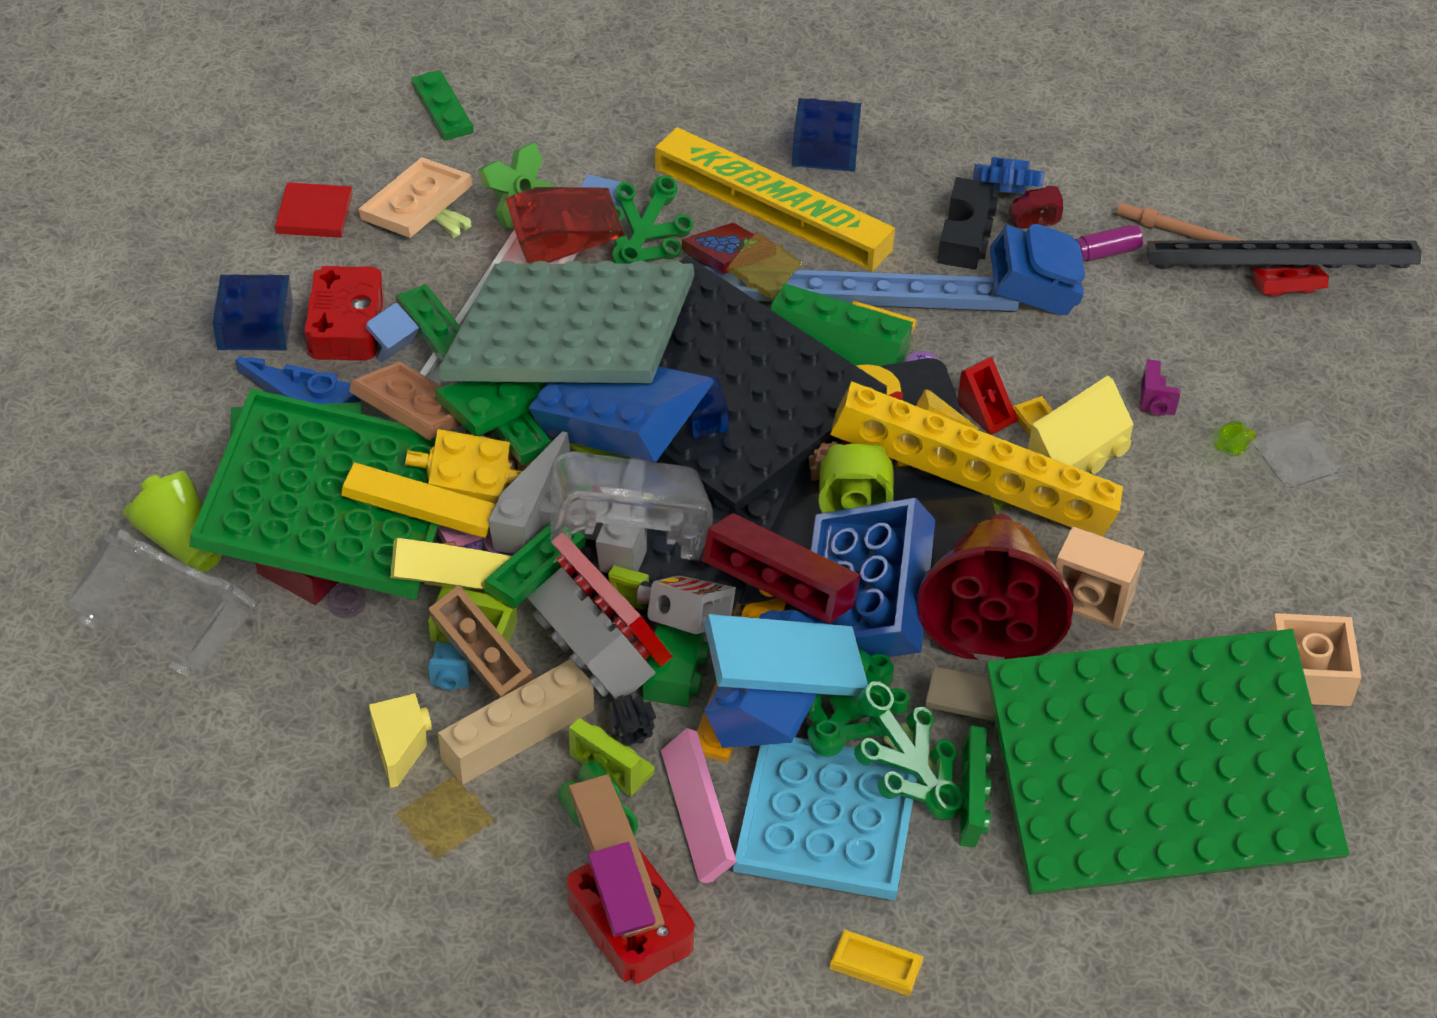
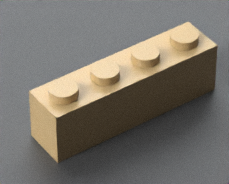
[438,659,594,785]

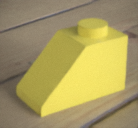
[369,693,432,788]

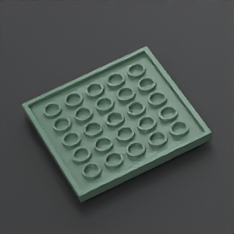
[439,261,694,383]

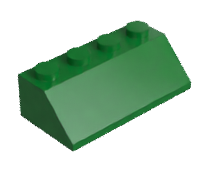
[770,283,913,366]

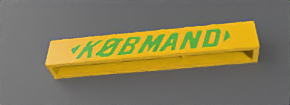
[655,127,895,272]

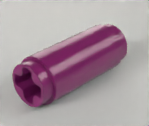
[1075,225,1143,262]

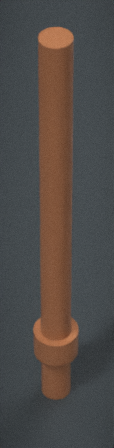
[1117,202,1289,266]

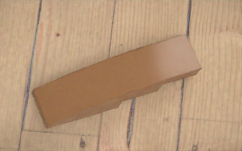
[568,774,665,939]

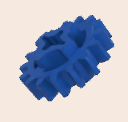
[973,157,1045,194]

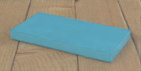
[704,614,868,696]

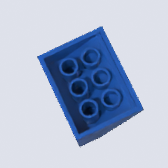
[529,367,714,463]
[803,498,935,657]

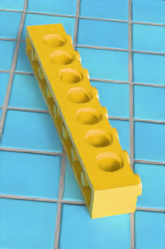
[830,381,1123,537]

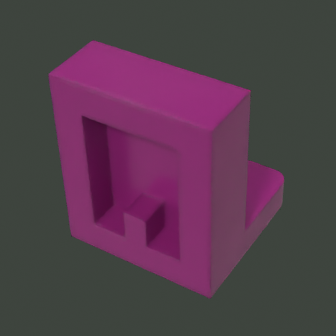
[1140,359,1181,416]

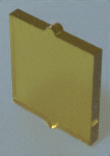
[727,232,803,300]
[397,776,494,859]

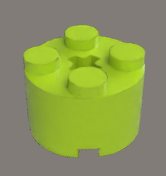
[819,444,894,513]

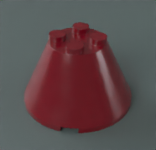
[917,514,1073,660]

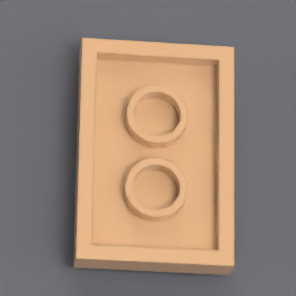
[358,157,473,238]

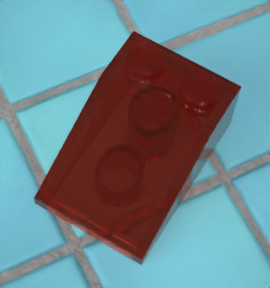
[505,187,625,264]

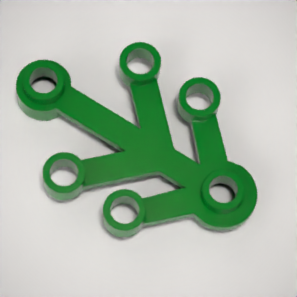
[601,175,694,264]
[807,653,910,757]
[854,681,963,820]

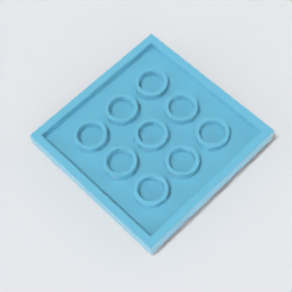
[733,737,917,901]

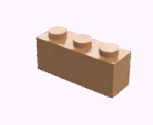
[428,585,534,699]

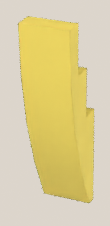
[390,538,533,599]

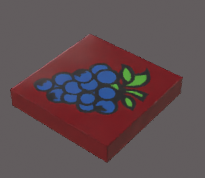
[682,222,775,274]

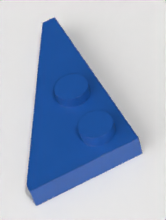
[235,356,361,404]

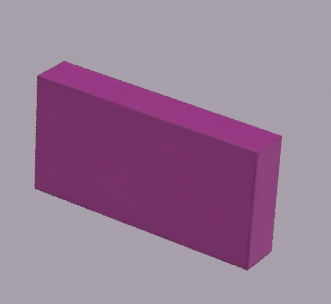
[587,842,656,937]

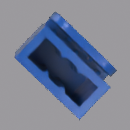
[989,224,1085,315]

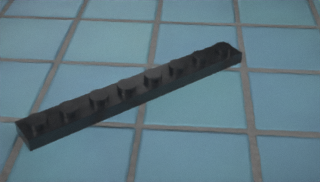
[1147,240,1422,269]

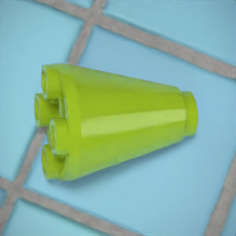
[123,471,222,574]

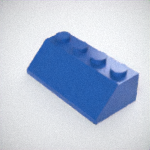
[704,610,817,748]

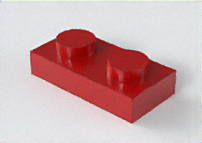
[1252,265,1329,296]

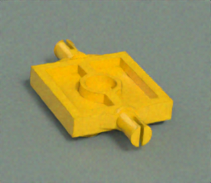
[405,429,523,504]

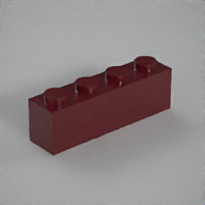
[702,513,861,624]

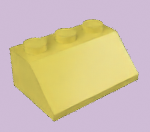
[1028,375,1134,474]

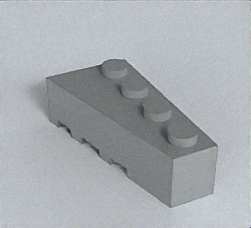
[527,567,655,699]

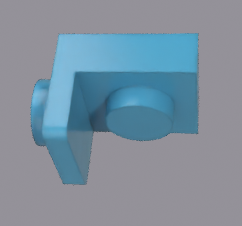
[428,642,472,691]

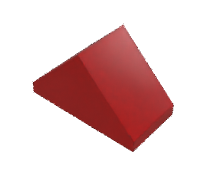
[957,357,1018,435]

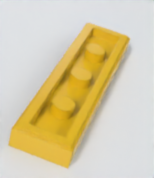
[341,462,496,538]

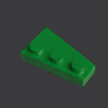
[435,381,548,436]

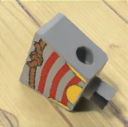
[637,576,736,634]

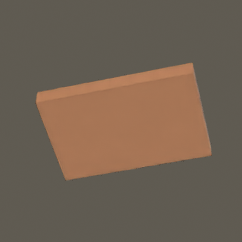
[349,361,462,440]

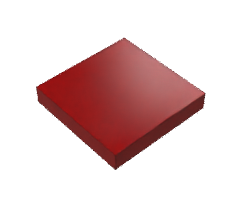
[275,182,353,238]

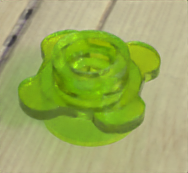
[1215,421,1257,456]

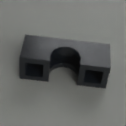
[937,177,998,270]

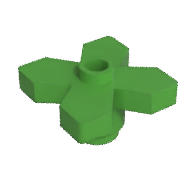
[478,143,560,229]

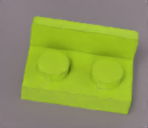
[569,717,655,797]

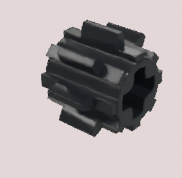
[606,693,657,746]

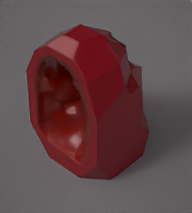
[1009,186,1063,229]

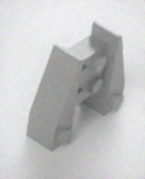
[488,431,647,573]

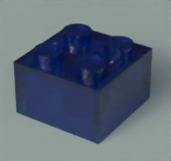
[792,98,862,172]
[212,274,293,350]

